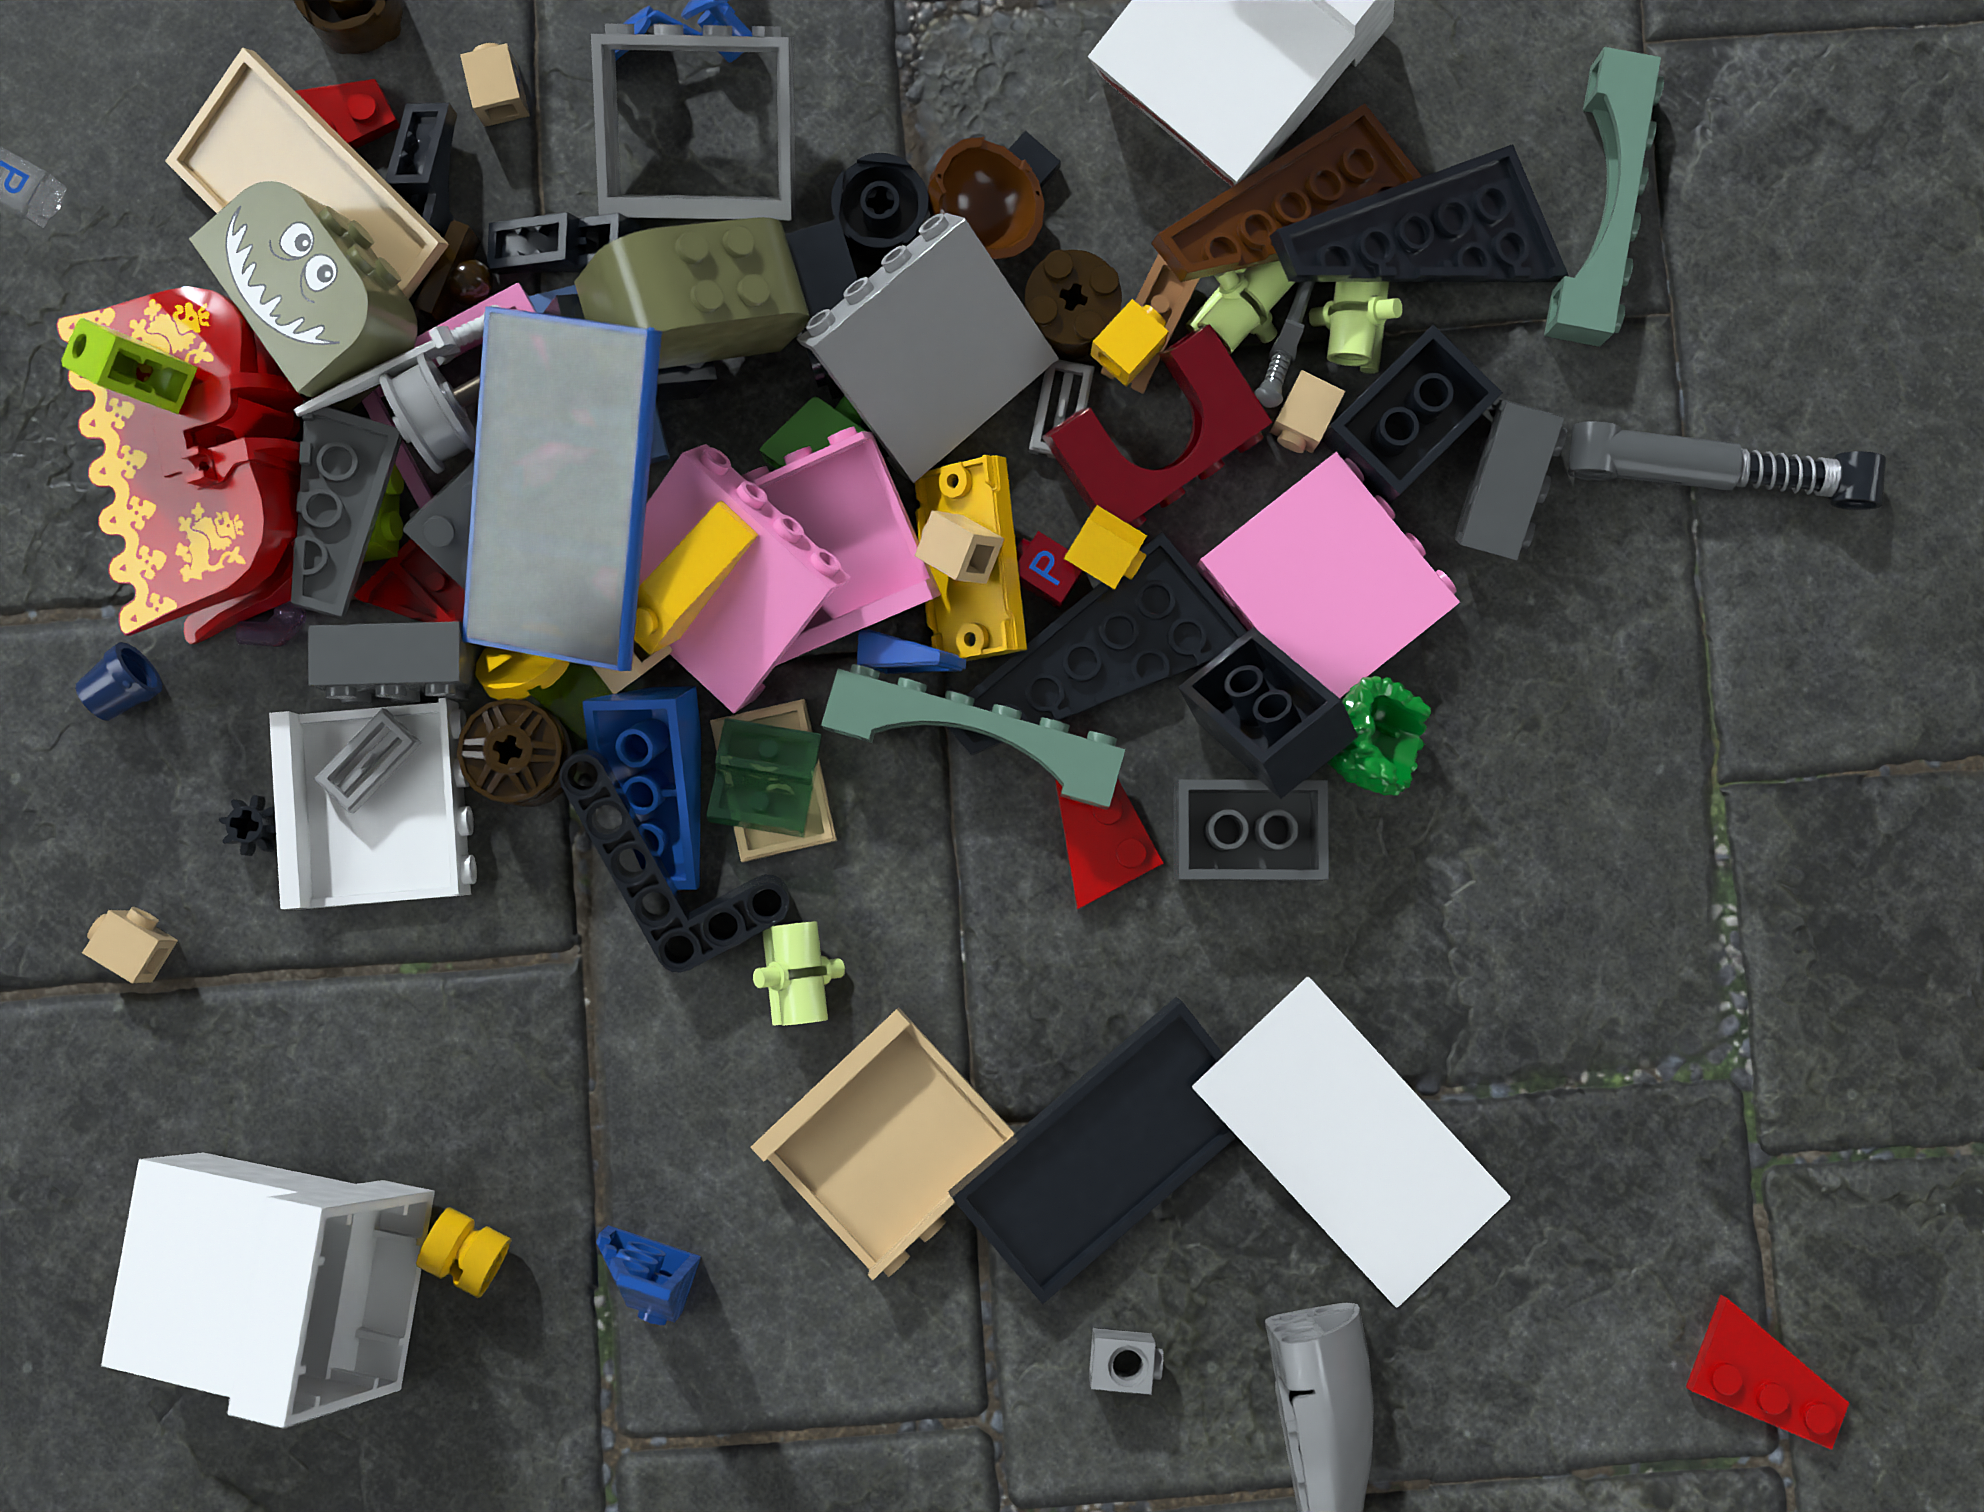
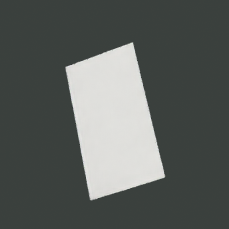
[1192,977,1510,1307]

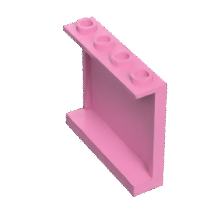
[742,426,941,666]
[592,444,851,714]
[1196,452,1460,698]

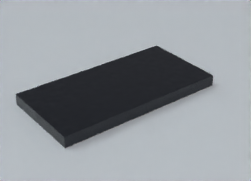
[948,997,1237,1305]

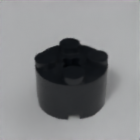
[831,153,930,266]

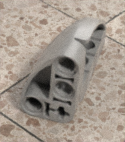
[1265,1303,1374,1512]

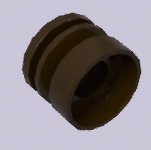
[457,698,578,808]

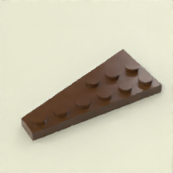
[1151,103,1422,282]

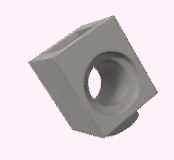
[1089,1328,1163,1394]

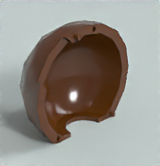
[927,137,1045,261]

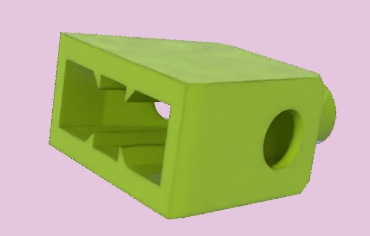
[62,318,198,414]

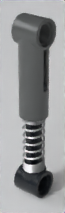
[1568,421,1886,510]

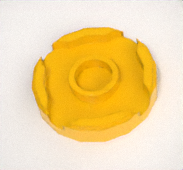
[475,621,570,700]

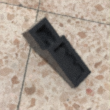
[385,103,458,239]
[487,212,641,275]

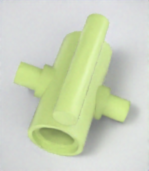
[1185,260,1295,355]
[1309,282,1402,373]
[753,921,845,1026]

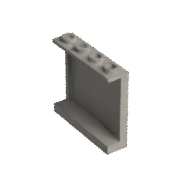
[797,213,1059,483]

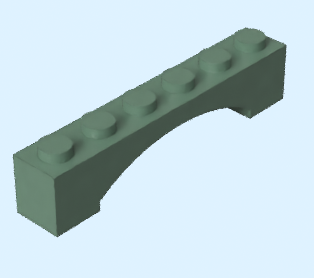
[1544,47,1664,347]
[821,664,1125,809]

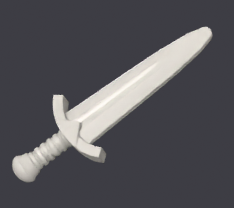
[294,305,502,417]

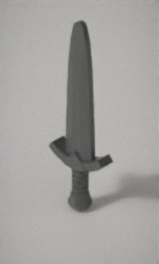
[1255,282,1315,408]

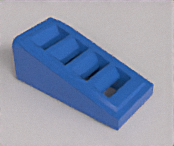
[857,629,966,674]

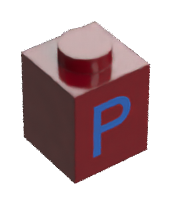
[1016,531,1084,610]

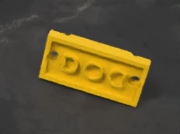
[915,455,1027,661]

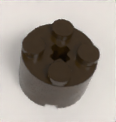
[294,0,403,54]
[1024,250,1122,360]

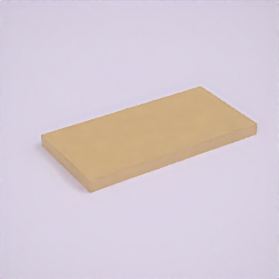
[165,48,449,299]

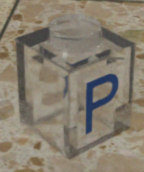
[0,146,67,228]

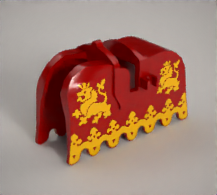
[56,286,307,645]

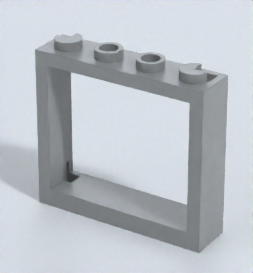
[591,24,796,220]

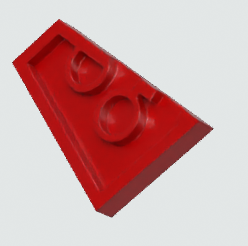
[295,79,400,150]
[1055,778,1163,909]
[1686,1295,1849,1450]

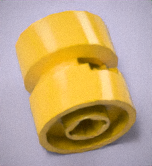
[416,1207,511,1298]

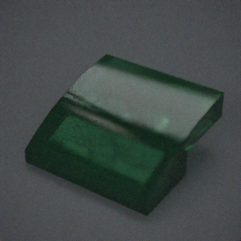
[706,718,822,838]

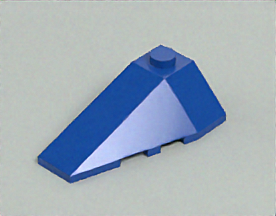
[582,686,701,890]
[596,1225,701,1325]

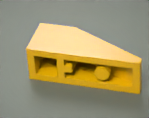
[614,501,758,655]

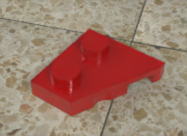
[354,539,465,624]

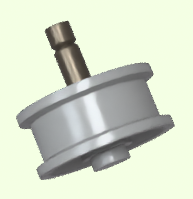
[379,352,480,474]

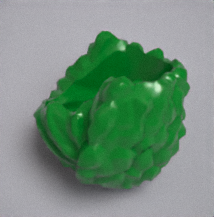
[1327,676,1431,796]

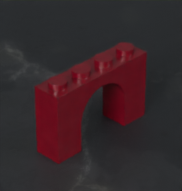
[1042,324,1272,528]

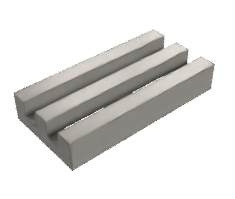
[1029,359,1095,459]
[314,708,422,813]

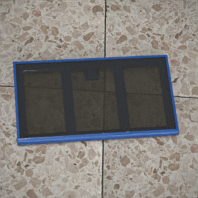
[462,306,662,672]

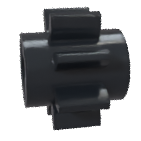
[219,795,276,856]

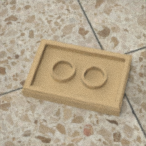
[710,699,837,863]

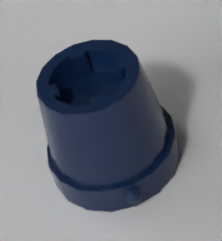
[75,642,163,721]

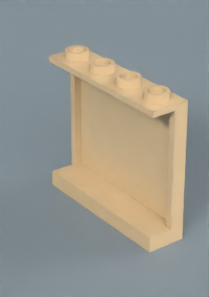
[751,1008,1015,1280]

